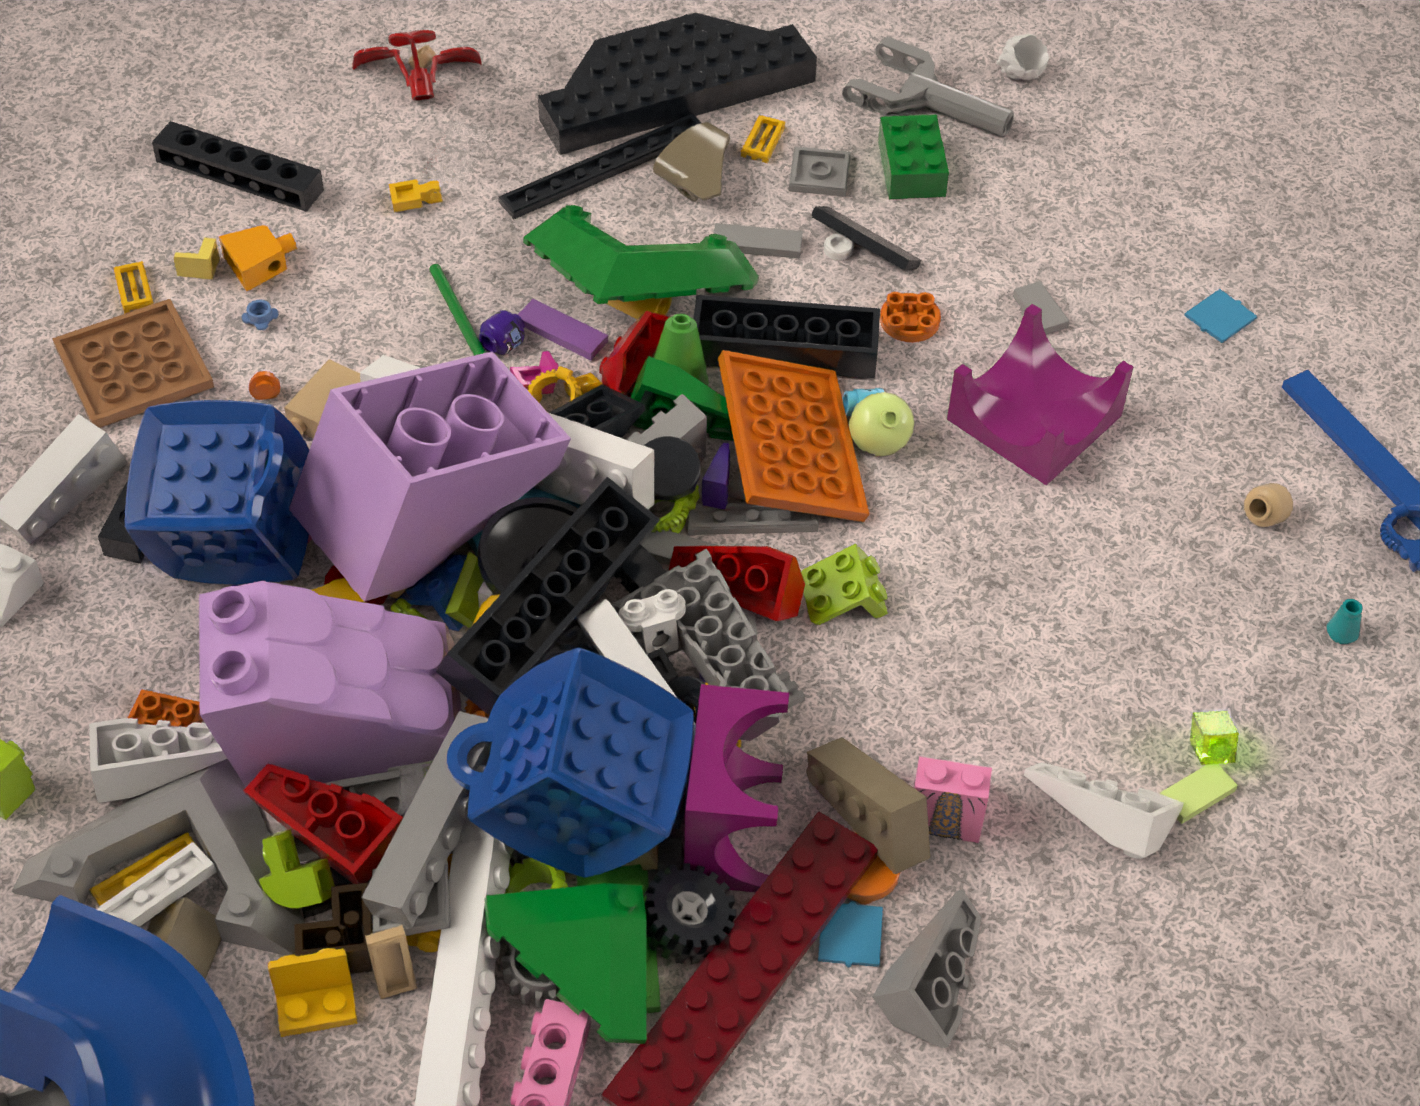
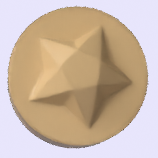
[408,45,435,69]

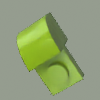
[259,829,335,908]

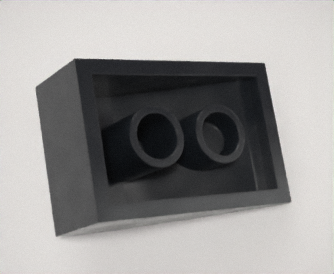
[549,384,645,438]

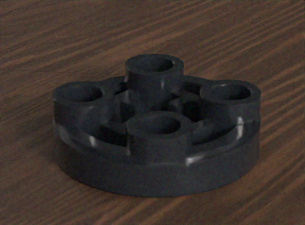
[644,436,701,501]

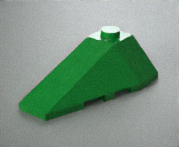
[631,356,734,441]

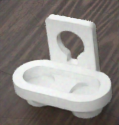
[618,589,686,655]

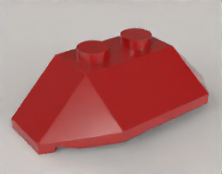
[599,311,672,398]

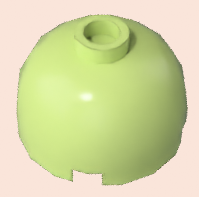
[849,392,915,457]

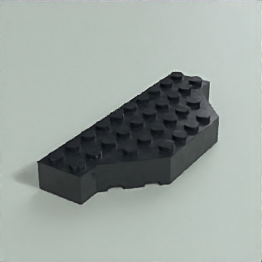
[538,12,817,155]

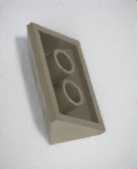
[147,897,221,979]

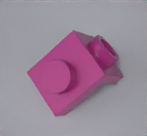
[510,351,559,394]

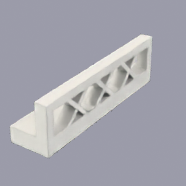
[97,842,217,927]

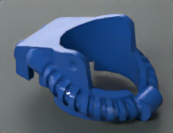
[1380,503,1420,572]

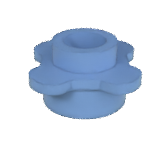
[242,300,279,330]

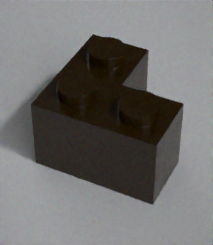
[294,883,373,974]

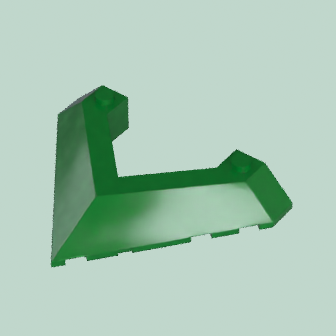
[523,205,759,304]

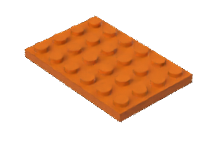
[718,350,869,522]

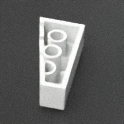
[0,414,128,544]

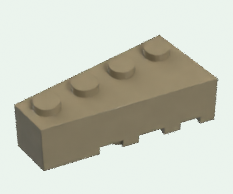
[806,737,931,874]

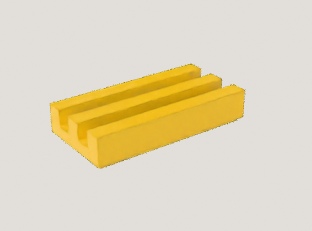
[741,115,786,163]
[113,261,154,314]

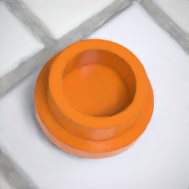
[249,371,281,400]

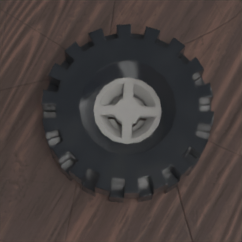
[643,863,737,964]

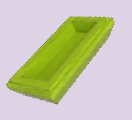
[445,552,484,628]

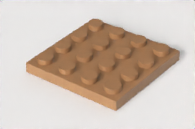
[52,299,214,428]

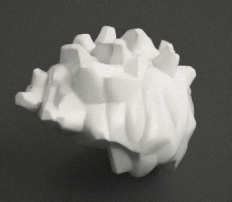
[996,34,1049,81]

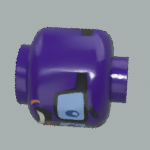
[479,310,525,355]

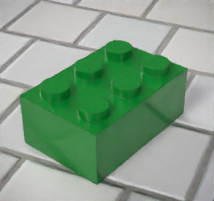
[878,114,949,199]

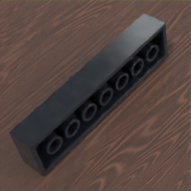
[436,477,660,716]

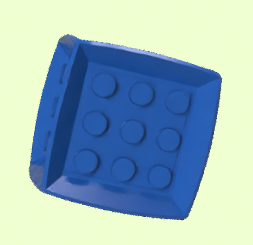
[125,400,310,585]
[447,647,694,878]

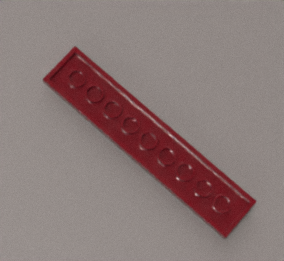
[601,811,878,1106]

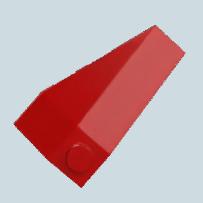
[668,546,805,622]
[243,763,403,884]

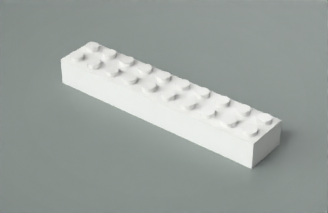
[360,355,654,509]

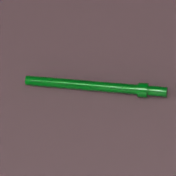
[429,264,486,356]

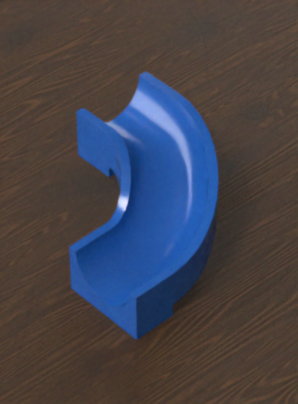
[0,895,255,1106]

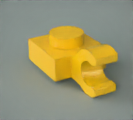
[389,179,443,212]

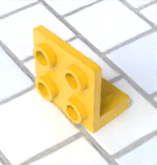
[268,948,358,1037]

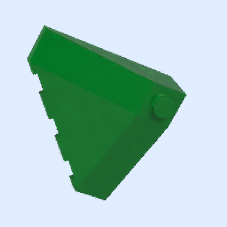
[484,883,647,1044]

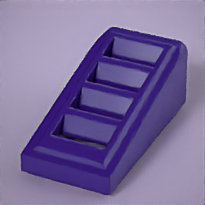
[702,443,730,509]

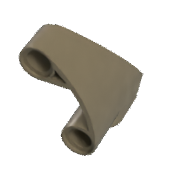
[653,122,730,202]

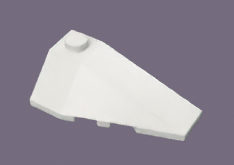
[89,718,227,803]

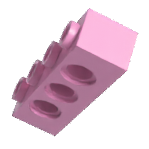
[511,999,591,1106]

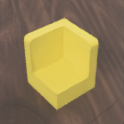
[173,238,220,280]

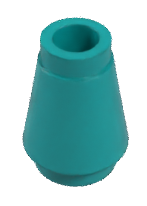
[1326,599,1363,644]

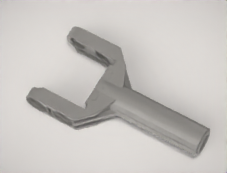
[842,37,1014,137]

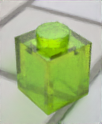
[1190,710,1239,765]

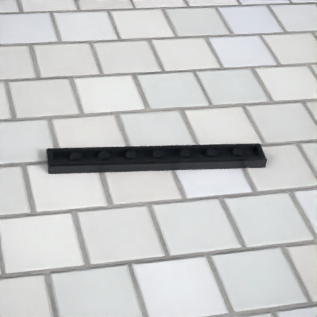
[498,113,702,220]

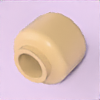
[1244,483,1293,527]

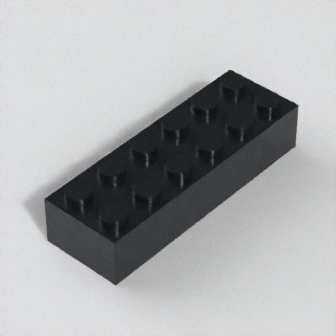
[693,295,880,379]

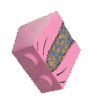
[914,757,992,843]

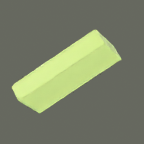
[1160,760,1238,824]

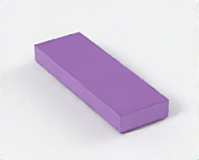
[517,299,608,361]

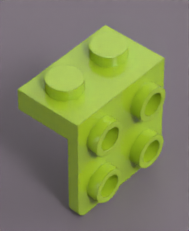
[801,543,888,625]

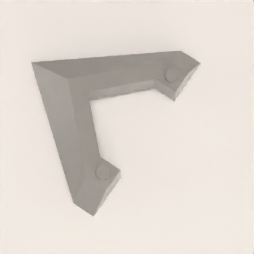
[536,549,790,741]
[12,759,305,955]

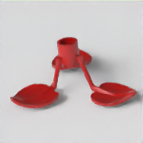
[352,30,482,101]

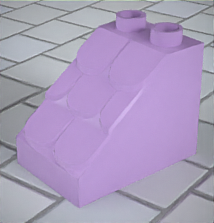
[289,352,571,602]
[199,581,462,805]

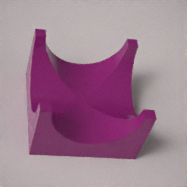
[947,303,1134,486]
[684,684,789,893]

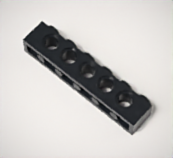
[152,121,324,212]

